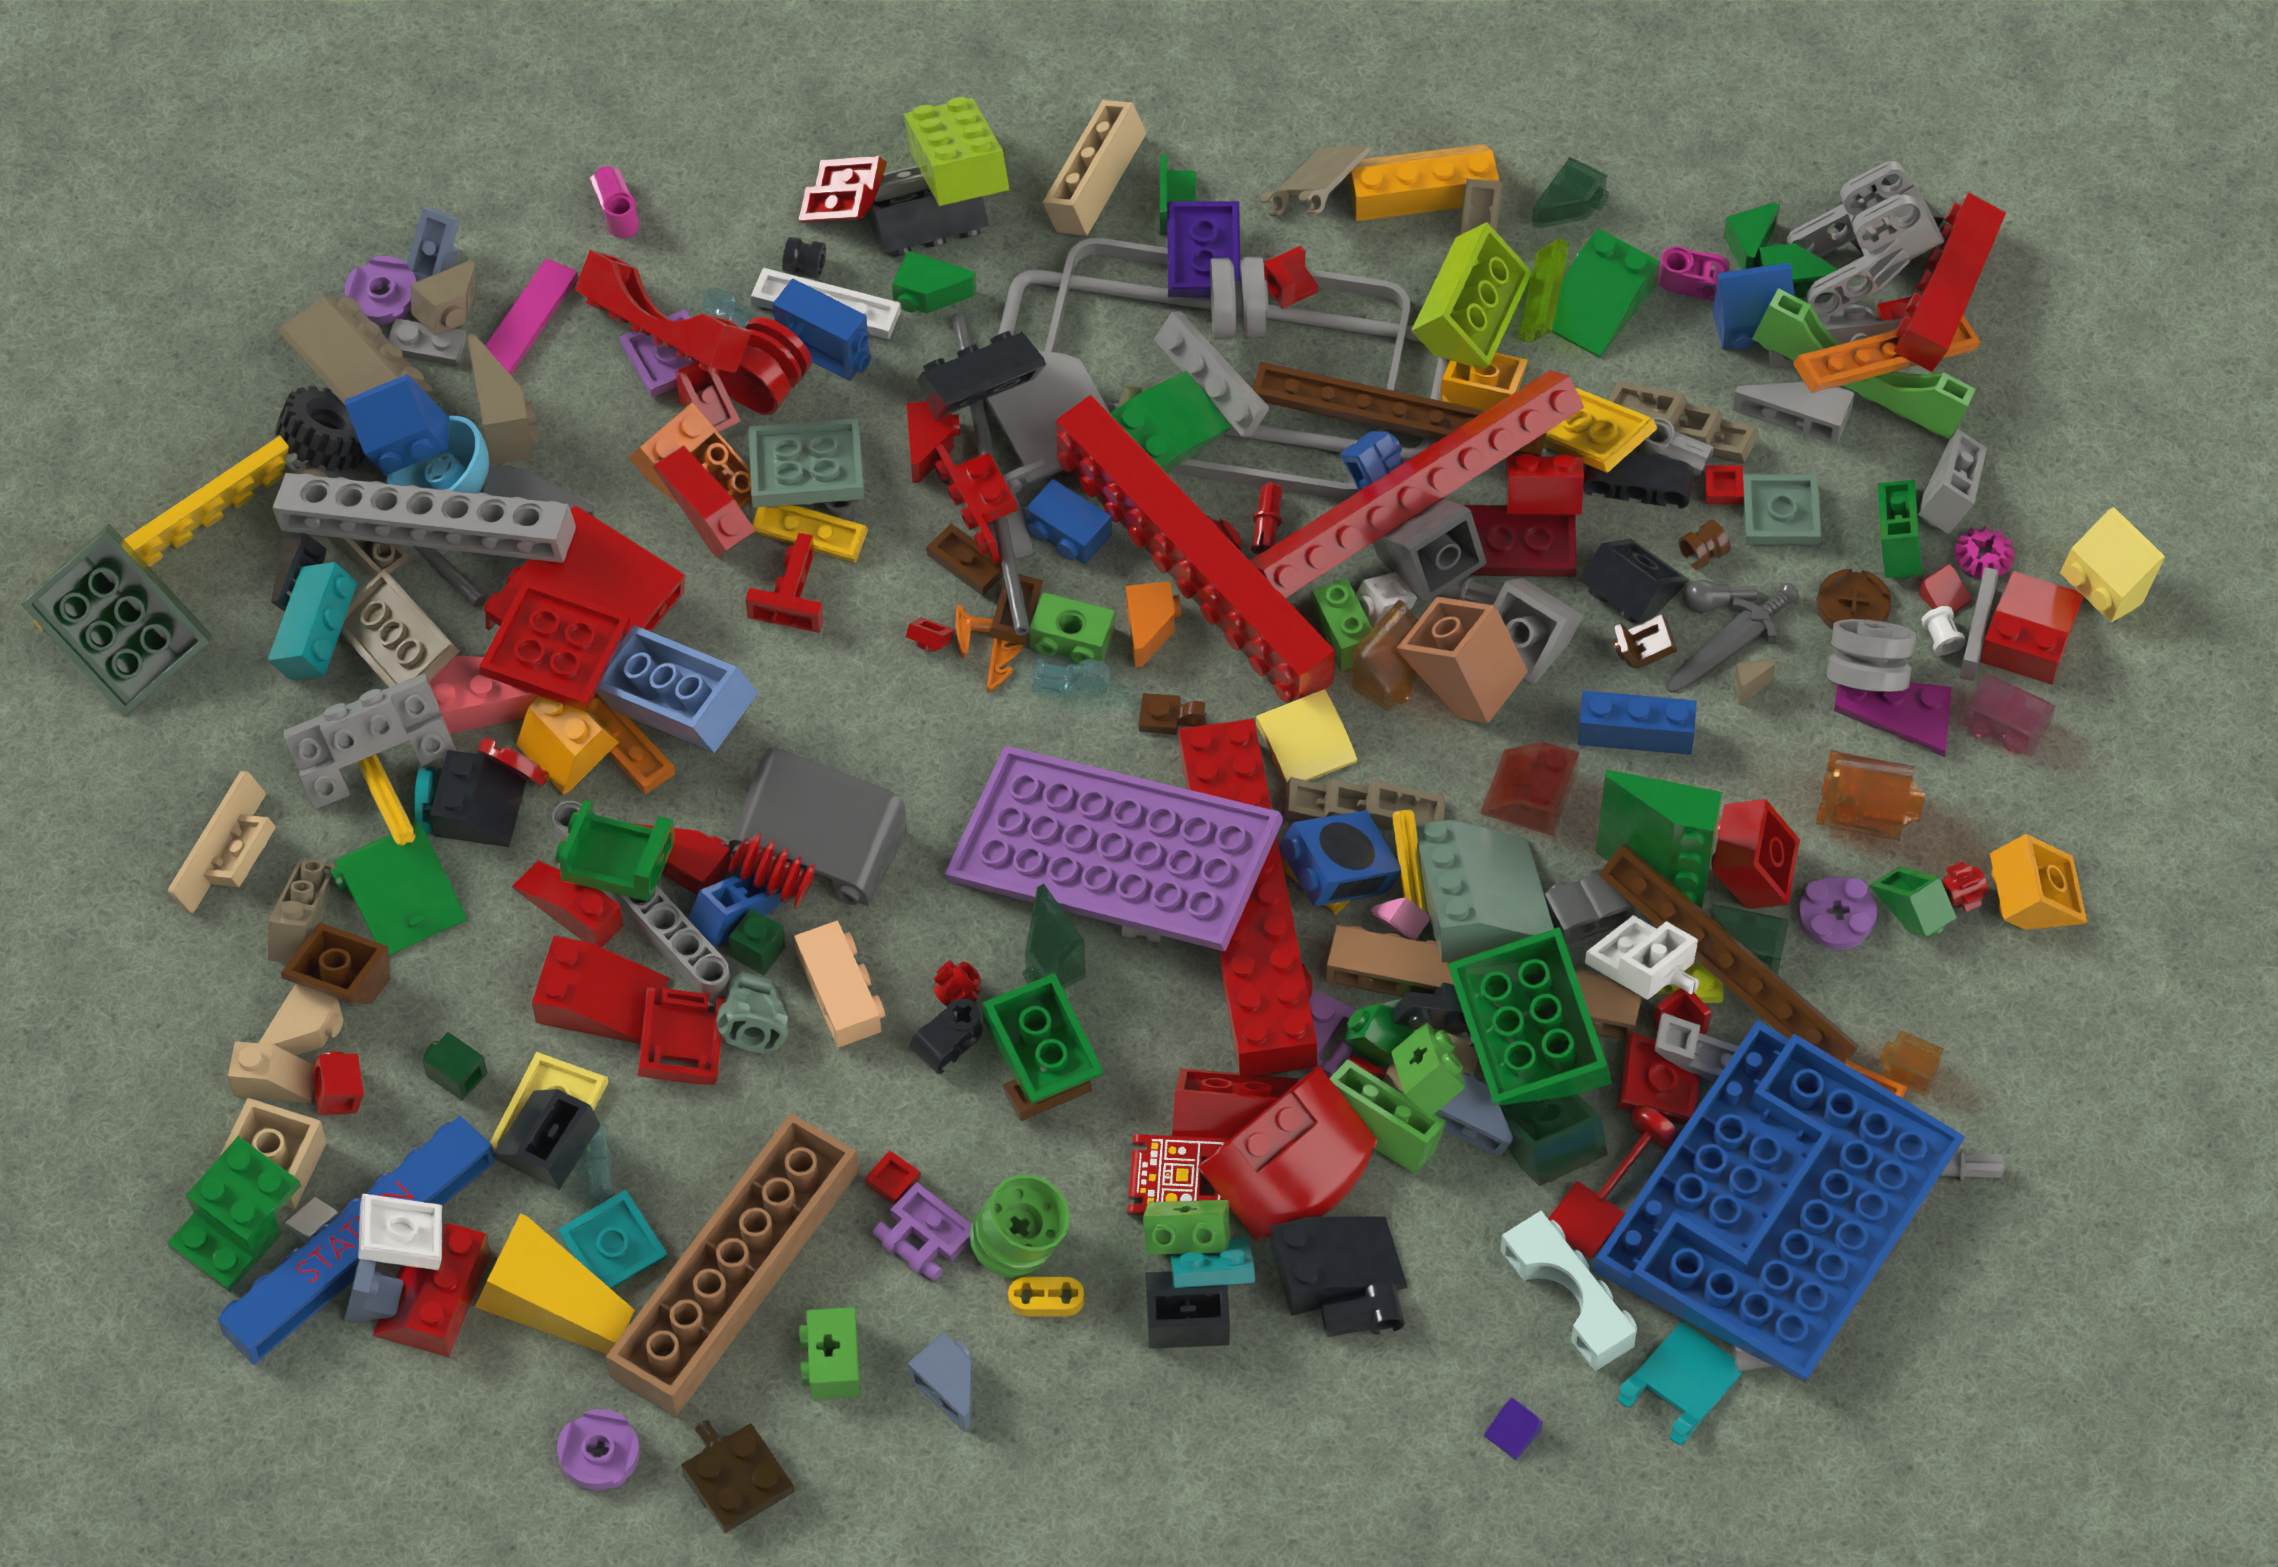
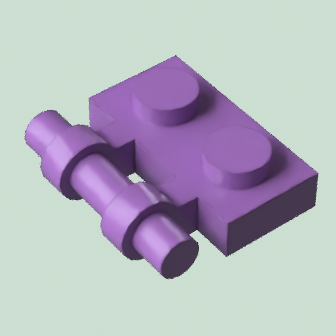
[873,1182,972,1281]

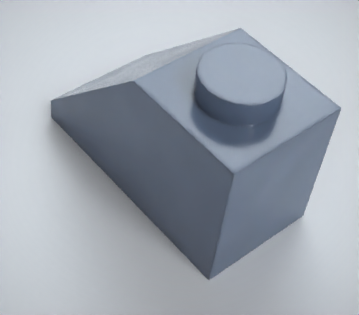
[1435,1073,1513,1157]
[908,1333,972,1432]

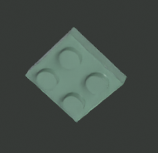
[1743,474,1821,545]

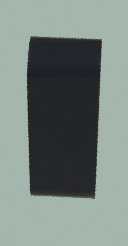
[1583,453,1694,509]

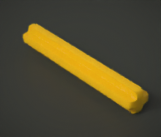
[356,754,416,846]

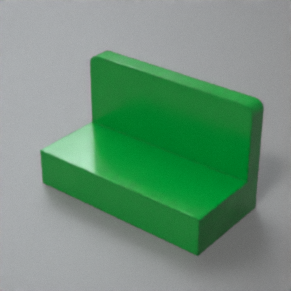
[1160,154,1196,235]

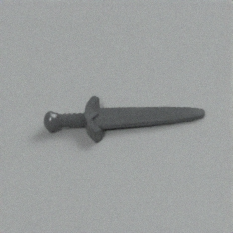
[1667,583,1799,693]

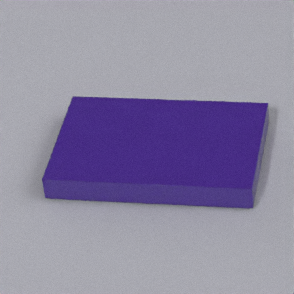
[1167,201,1240,297]

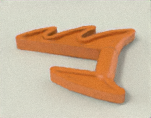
[955,605,1024,692]

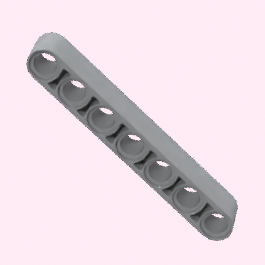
[552,800,730,1002]

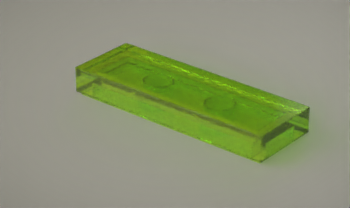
[1519,238,1570,343]

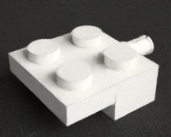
[1585,915,1699,1000]

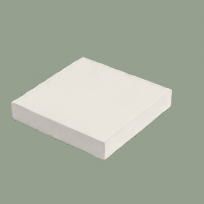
[359,1194,442,1270]

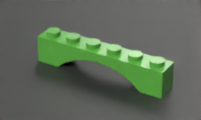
[1752,288,1976,440]

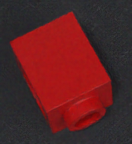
[312,1051,364,1115]

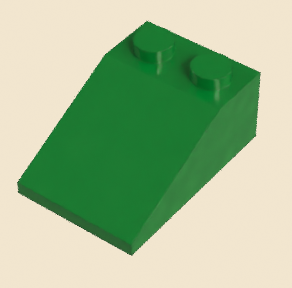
[1538,228,1660,358]
[1109,370,1232,474]
[983,973,1104,1105]

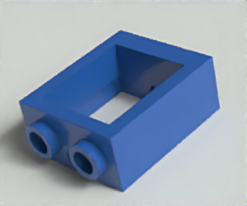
[772,278,871,381]

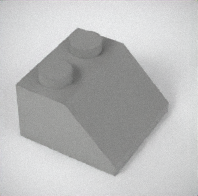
[1493,578,1584,685]

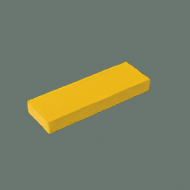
[752,505,868,563]

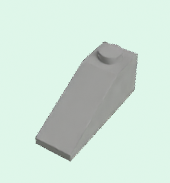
[1733,382,1855,445]
[1918,429,1987,534]

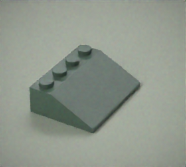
[1416,820,1554,963]

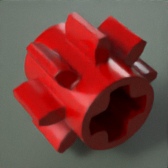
[1941,861,1988,912]
[933,960,982,1007]

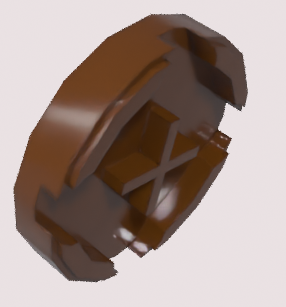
[1816,569,1891,630]

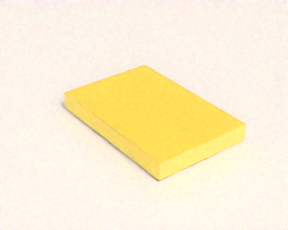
[490,1052,609,1152]

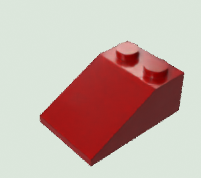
[1980,571,2084,685]
[532,935,670,1044]

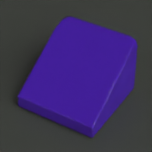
[1484,1397,1542,1460]

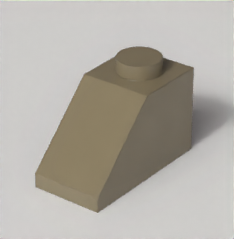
[410,260,476,336]

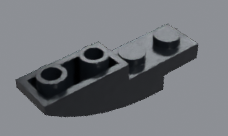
[1393,982,1475,1048]

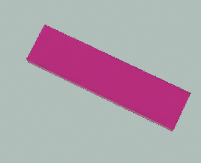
[485,258,578,375]

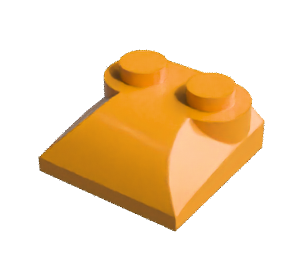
[1440,353,1528,411]

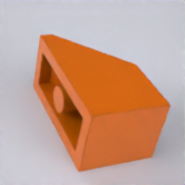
[1126,581,1182,667]

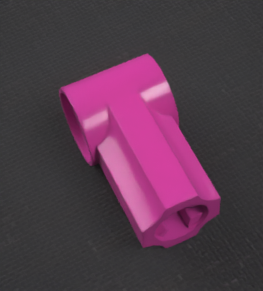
[590,165,640,238]

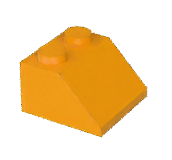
[516,696,619,795]
[1990,834,2088,930]

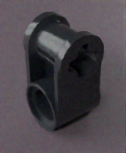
[909,999,983,1074]

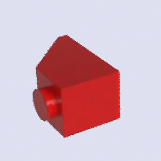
[906,401,961,483]

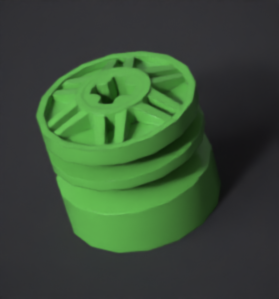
[969,1174,1070,1278]

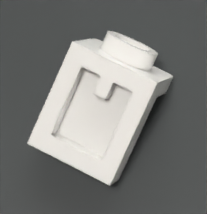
[1356,572,1417,630]

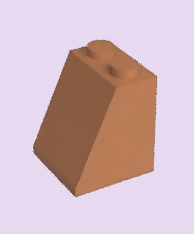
[1397,597,1528,724]

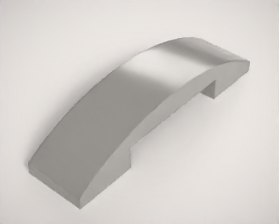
[1654,1013,1739,1082]

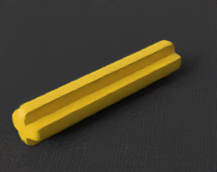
[1392,810,1428,914]

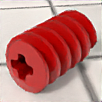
[728,833,816,910]

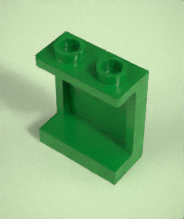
[555,800,674,902]

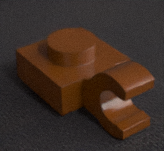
[1139,693,1206,735]

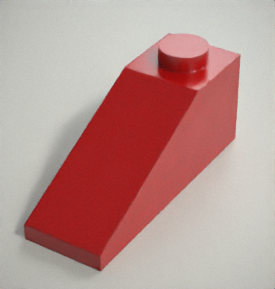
[653,445,756,558]
[631,823,731,895]
[512,860,624,947]

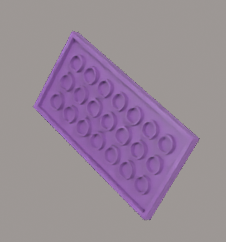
[945,745,1283,952]

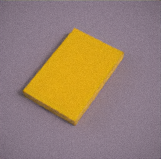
[1544,388,1657,473]

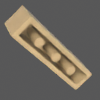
[1042,100,1146,236]

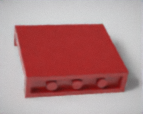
[484,504,685,699]

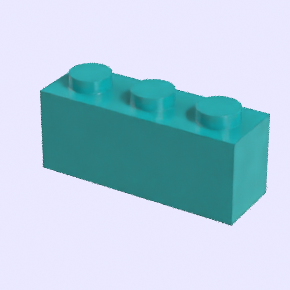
[268,562,358,680]

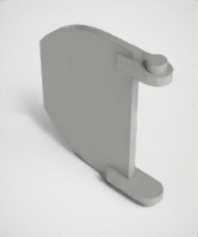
[986,351,1110,494]

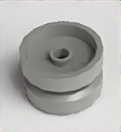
[1210,257,1268,340]
[1827,619,1916,692]

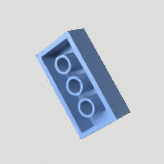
[596,625,758,753]

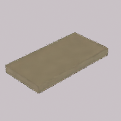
[340,569,460,687]

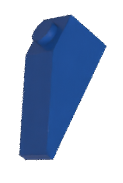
[688,874,782,947]

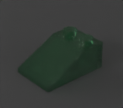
[1499,1094,1608,1186]

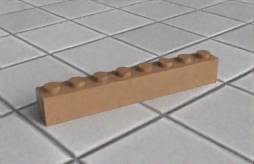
[1326,925,1642,1041]

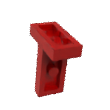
[745,532,824,633]

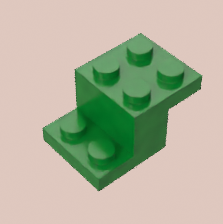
[167,1136,301,1292]

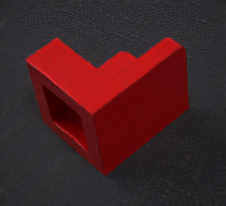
[1264,246,1319,309]
[1653,988,1711,1035]

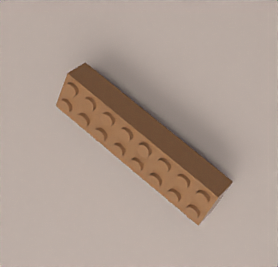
[606,1113,859,1417]

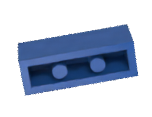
[1577,690,1697,755]

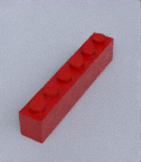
[1894,192,2006,373]

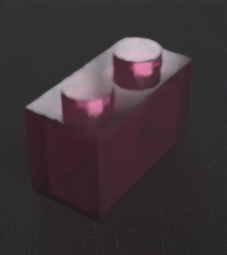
[1963,673,2056,757]

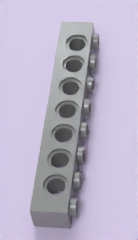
[272,473,576,563]

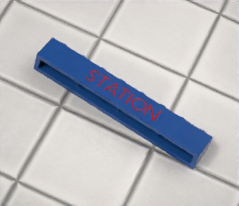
[217,1115,496,1365]

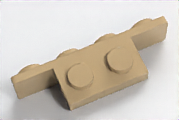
[168,771,276,913]

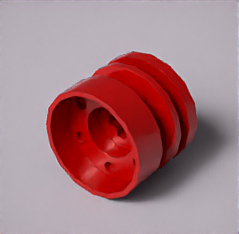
[719,316,812,415]

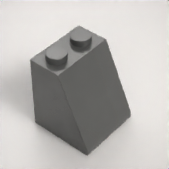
[1373,498,1487,602]

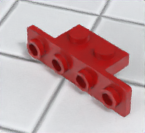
[934,444,1018,565]

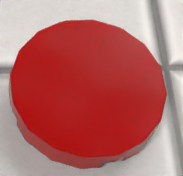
[476,737,549,787]

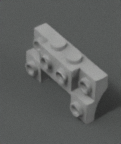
[283,673,457,809]

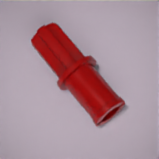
[1251,483,1283,554]

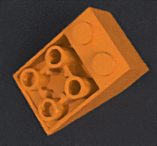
[629,402,752,508]

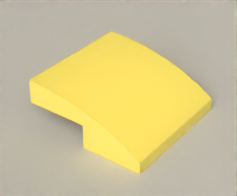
[1256,689,1357,784]

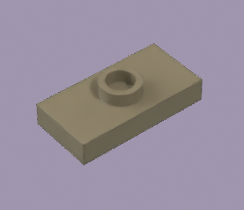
[1460,178,1503,235]

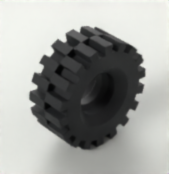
[275,386,365,472]

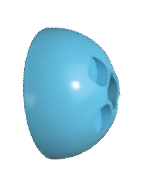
[387,416,489,494]

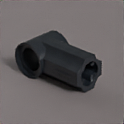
[1320,1282,1405,1337]

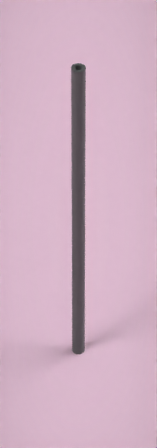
[952,312,1030,636]

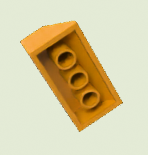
[1346,144,1499,221]

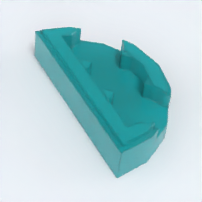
[415,766,438,834]

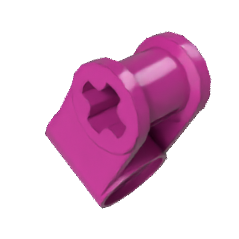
[1658,246,1730,301]

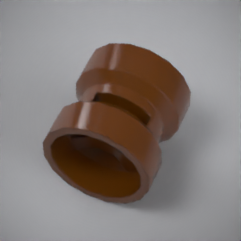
[1678,520,1731,570]

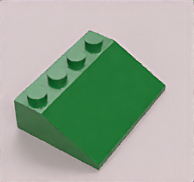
[1596,769,1722,908]
[1447,927,1612,1106]

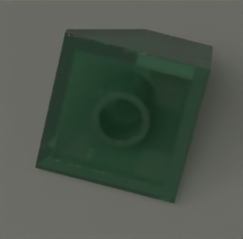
[1023,884,1086,990]

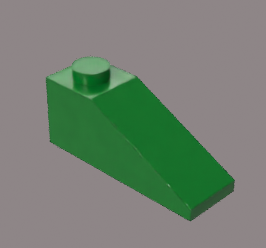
[1878,479,1923,579]

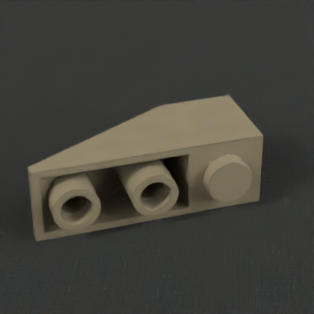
[268,860,335,963]

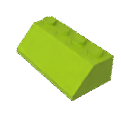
[1411,222,1532,369]

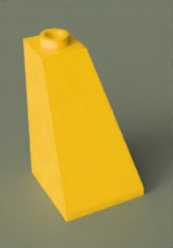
[475,1213,635,1354]

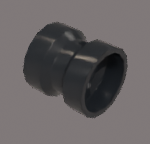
[782,237,826,279]

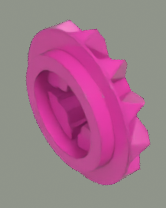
[1954,525,2015,579]

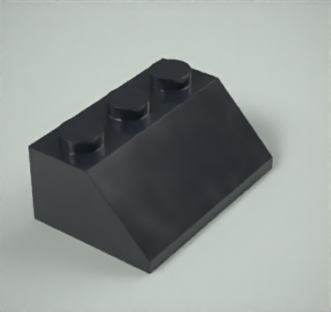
[867,189,989,257]
[917,331,1046,420]

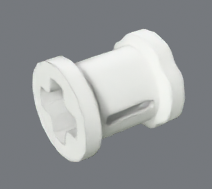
[1921,606,1966,656]

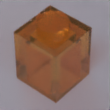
[1879,1030,1944,1096]

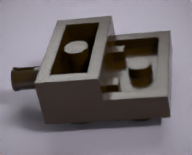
[681,1420,795,1534]

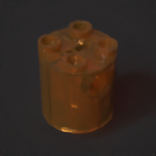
[1816,750,1926,841]

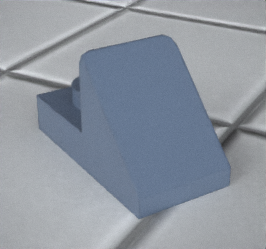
[407,206,461,281]
[344,1259,403,1322]

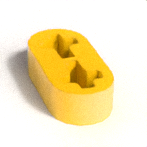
[1008,1277,1085,1317]

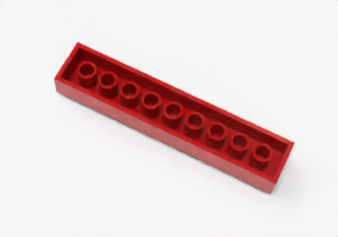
[1055,394,1335,703]
[1179,718,1318,1078]

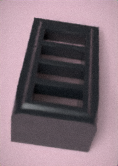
[271,533,327,612]

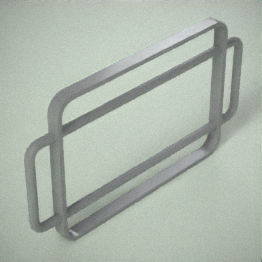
[998,238,1450,500]

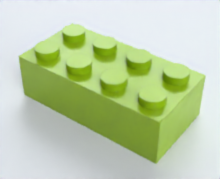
[903,97,1009,206]

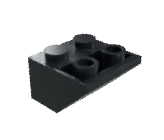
[492,1089,601,1190]
[1145,1271,1230,1349]

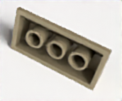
[278,296,434,405]

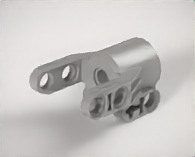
[1786,161,1944,317]

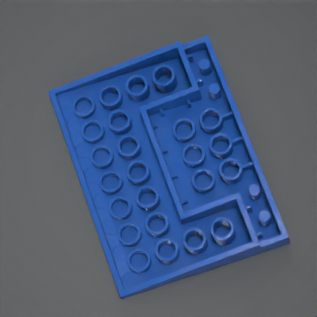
[1591,1020,1965,1383]

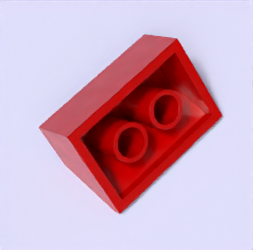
[1172,1068,1298,1140]
[373,1223,491,1357]

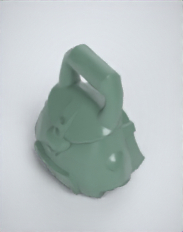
[716,971,789,1054]

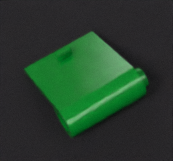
[329,822,468,956]

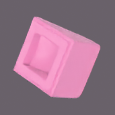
[1371,898,1430,940]

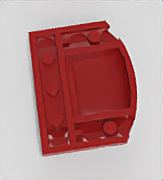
[1197,1066,1378,1241]

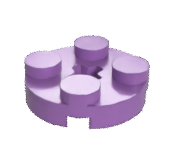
[344,256,417,325]
[1799,877,1877,950]
[557,1409,640,1491]

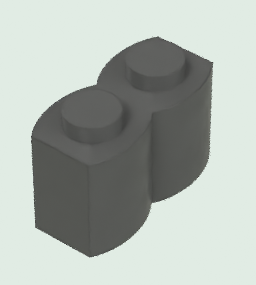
[1544,870,1635,945]

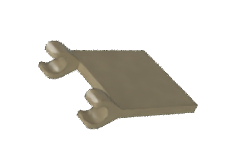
[1261,146,1371,215]

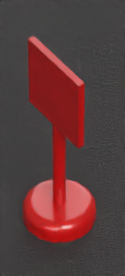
[1548,1105,1680,1259]

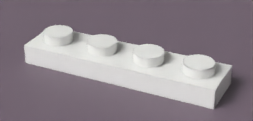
[751,268,901,339]

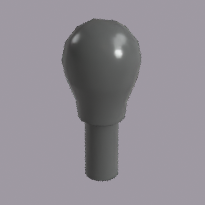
[1684,580,1757,613]

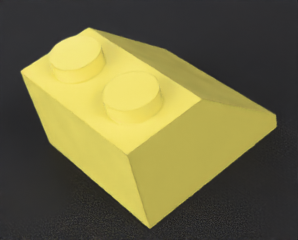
[2060,507,2165,622]

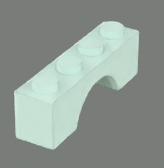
[1501,1211,1637,1371]

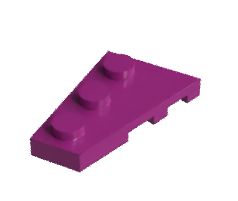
[1834,682,1952,757]

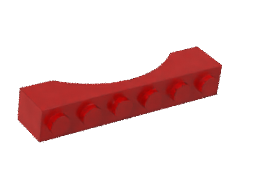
[574,250,752,375]

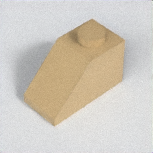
[259,983,343,1056]
[228,1041,315,1103]

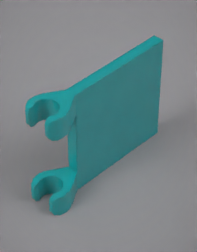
[1617,1321,1745,1445]

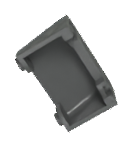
[728,748,907,906]

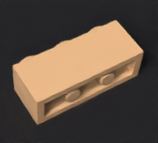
[794,920,885,1048]

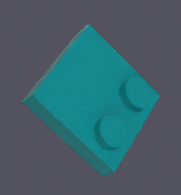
[557,1190,668,1290]
[1169,1238,1255,1288]

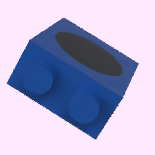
[1279,810,1401,906]

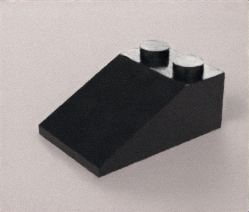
[1270,1216,1408,1316]

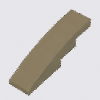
[1608,381,1759,463]
[1283,777,1446,831]

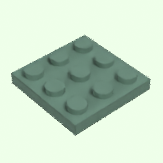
[748,418,864,508]

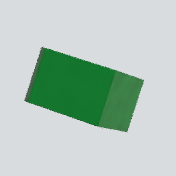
[1724,202,1780,270]

